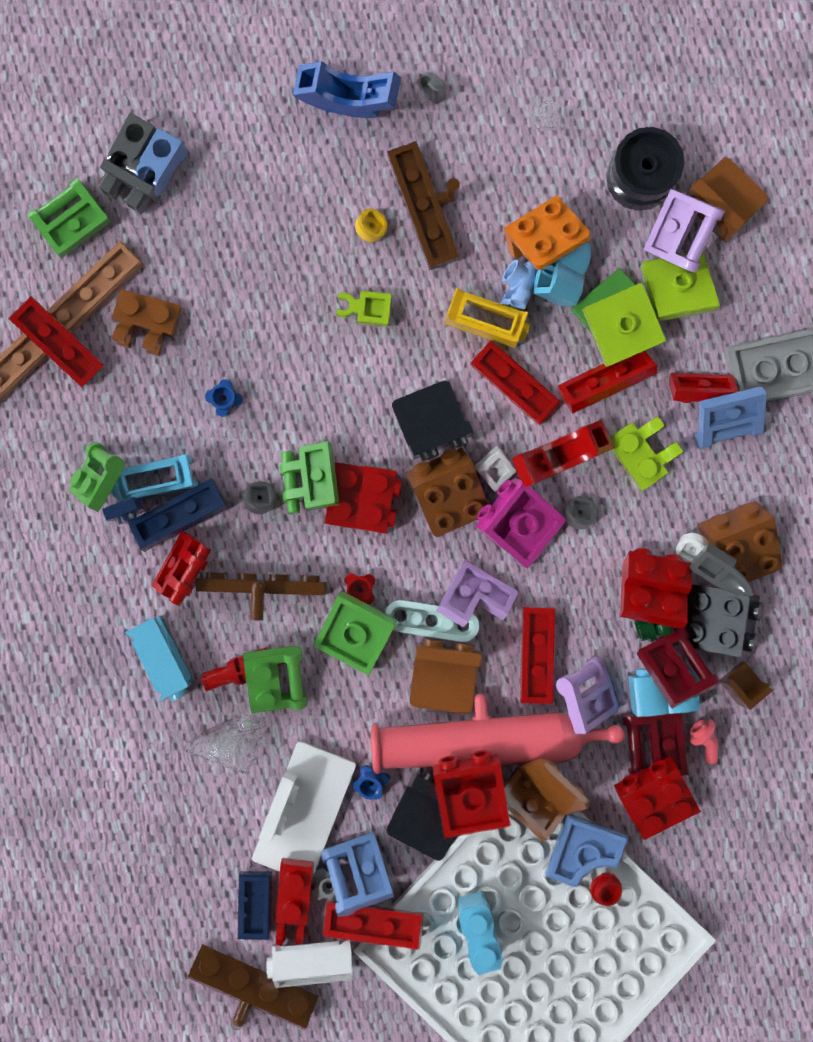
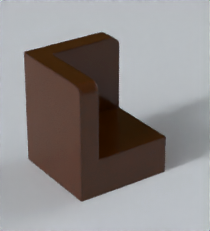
[720,661,774,710]

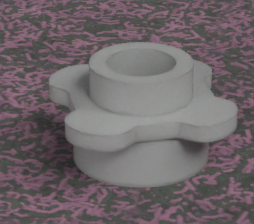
[312,868,346,901]

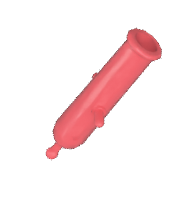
[371,694,625,774]

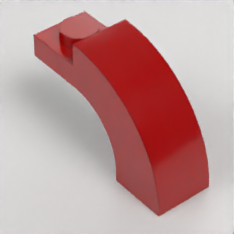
[512,420,615,488]

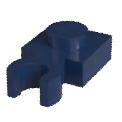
[102,497,145,525]

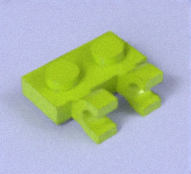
[610,416,683,491]

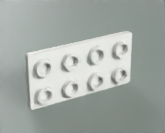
[252,741,356,875]

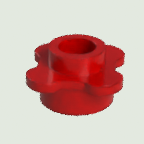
[344,573,376,605]

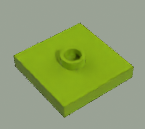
[640,252,720,322]
[582,283,666,367]

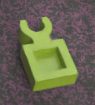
[336,290,392,327]

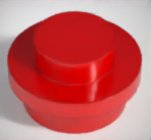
[589,873,622,906]

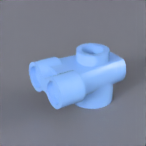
[500,260,538,309]

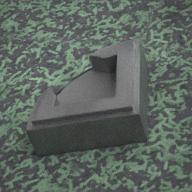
[417,71,446,104]

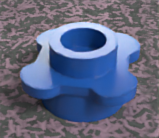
[205,379,243,417]
[353,765,389,800]

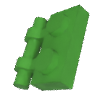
[279,441,339,515]

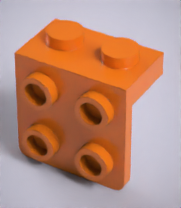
[504,195,591,270]

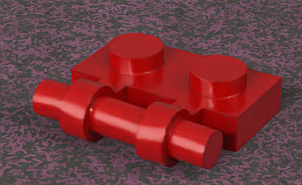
[151,531,212,606]

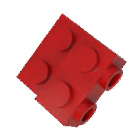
[324,462,402,534]
[620,548,692,629]
[432,750,511,838]
[614,756,701,840]

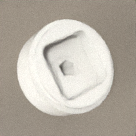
[676,533,709,562]

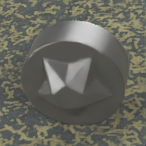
[244,481,276,514]
[564,496,597,529]

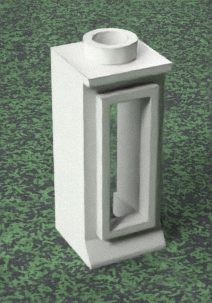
[267,940,353,988]

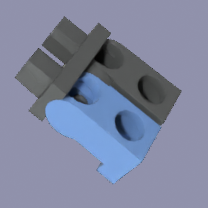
[99,112,189,214]

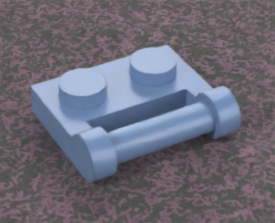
[696,386,767,449]
[321,832,394,917]

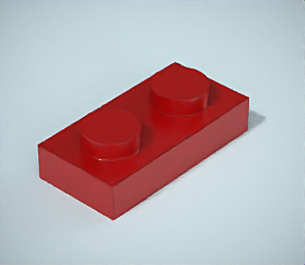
[669,373,739,403]

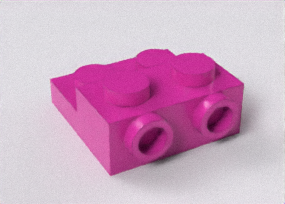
[475,478,567,569]

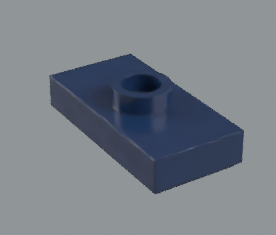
[237,871,272,940]

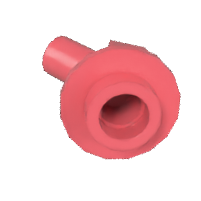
[689,719,719,764]

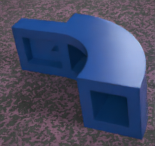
[293,61,401,118]

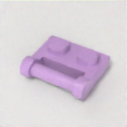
[644,189,725,273]
[556,657,619,734]

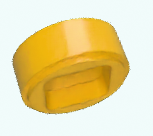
[355,209,388,243]

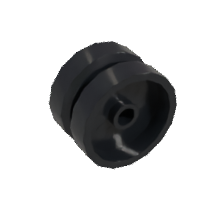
[606,127,685,211]

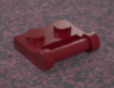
[636,628,721,709]
[622,713,688,776]

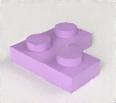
[436,560,518,627]

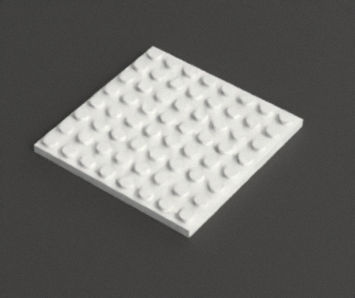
[353,764,716,1042]

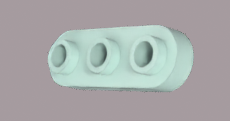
[385,600,479,642]

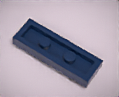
[128,478,228,552]

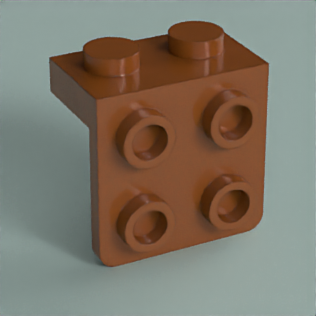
[686,157,768,243]
[405,447,488,537]
[698,501,782,582]
[410,639,482,714]
[504,758,590,841]

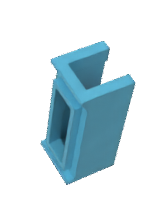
[111,454,198,502]
[125,616,195,702]

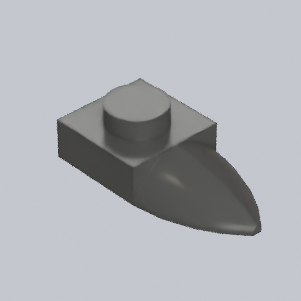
[689,543,754,596]

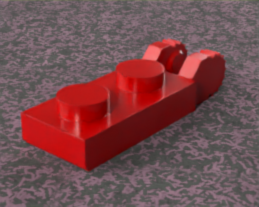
[275,858,314,946]

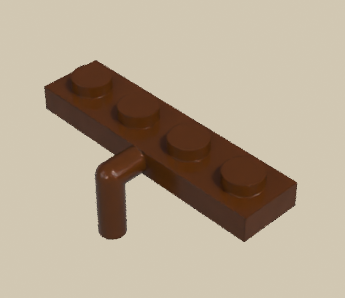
[387,141,460,271]
[196,572,327,620]
[187,944,319,1031]

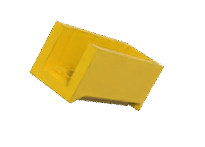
[445,288,530,348]

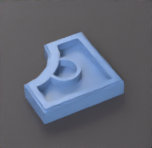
[545,814,629,888]

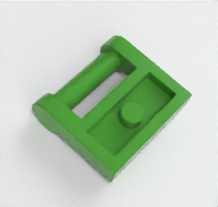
[27,177,111,259]
[69,442,124,512]
[243,646,308,714]

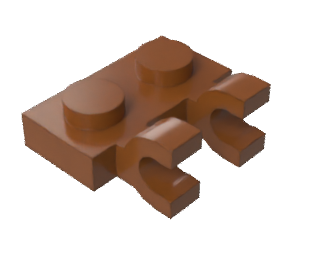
[112,289,183,356]

